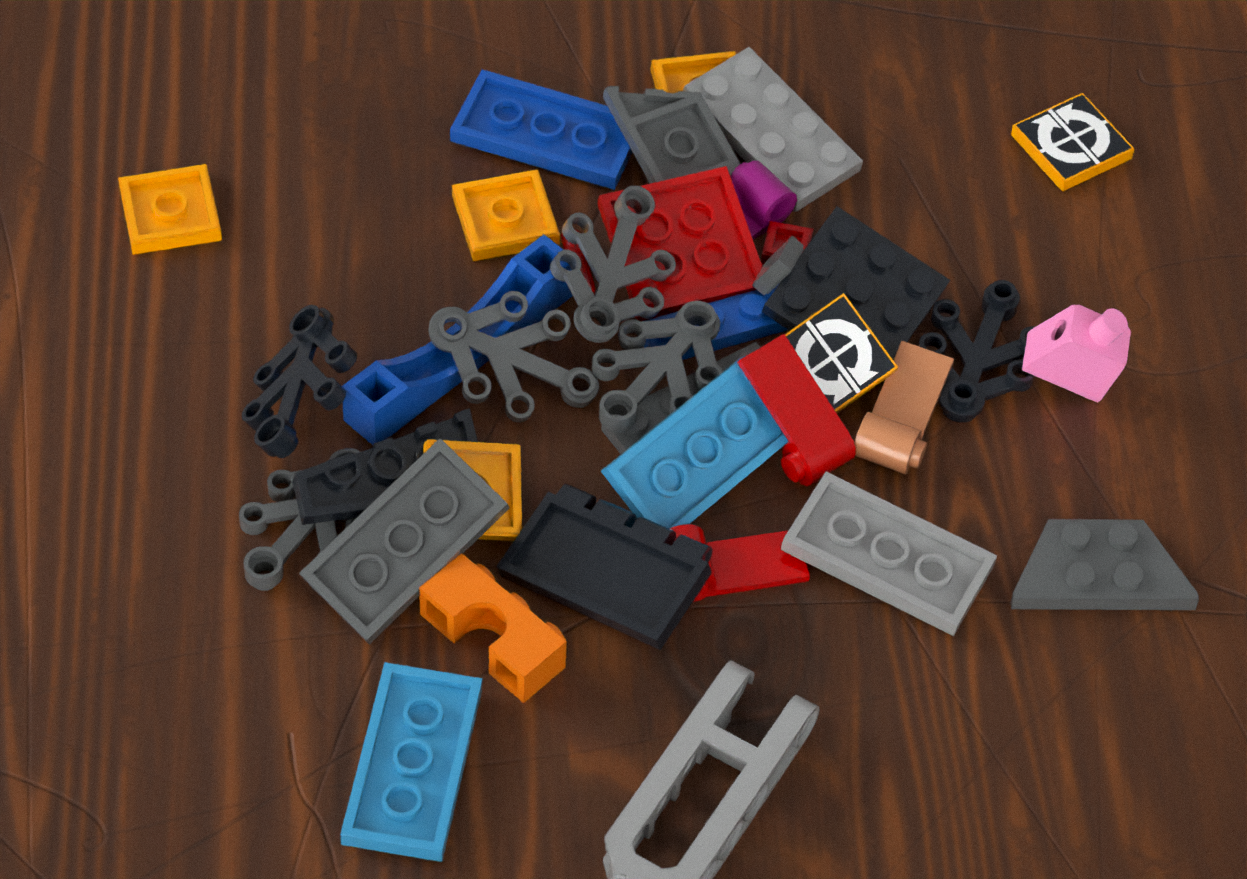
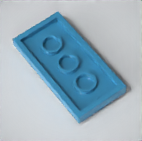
[601,356,789,529]
[340,662,483,862]

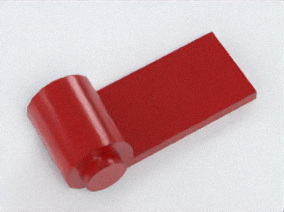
[737,334,856,486]
[670,524,810,602]

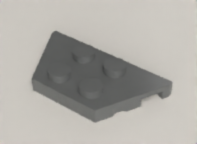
[603,86,740,183]
[1010,519,1199,610]

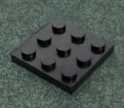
[762,206,950,387]

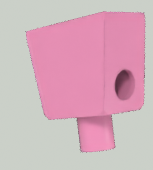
[1022,305,1131,403]

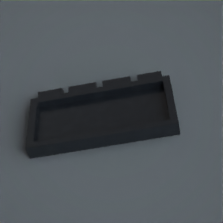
[496,484,713,650]

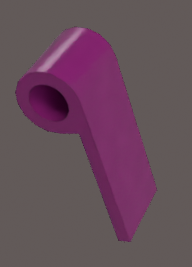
[730,160,797,240]

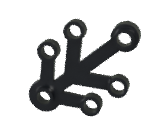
[918,280,1035,423]
[241,305,357,458]

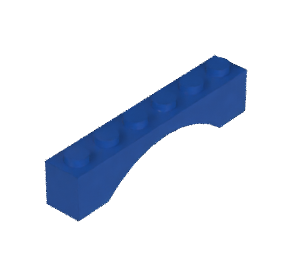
[342,234,573,446]

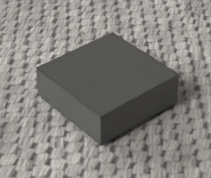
[752,236,804,295]

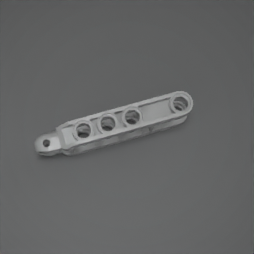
[603,660,820,879]

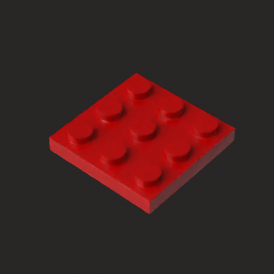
[597,166,762,321]

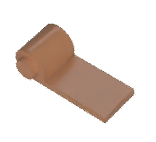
[854,341,954,475]

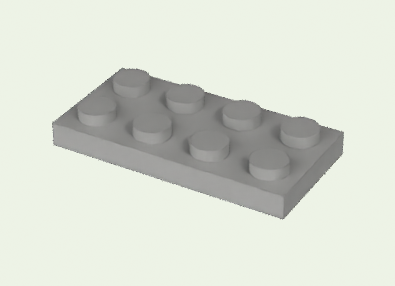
[683,47,863,212]
[781,472,997,636]

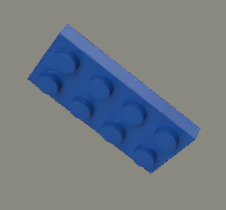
[450,69,633,190]

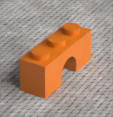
[419,553,567,703]

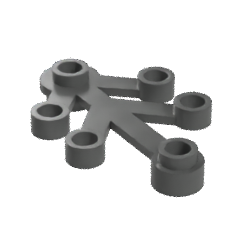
[550,186,676,343]
[428,291,599,423]
[592,301,723,433]
[239,448,360,591]

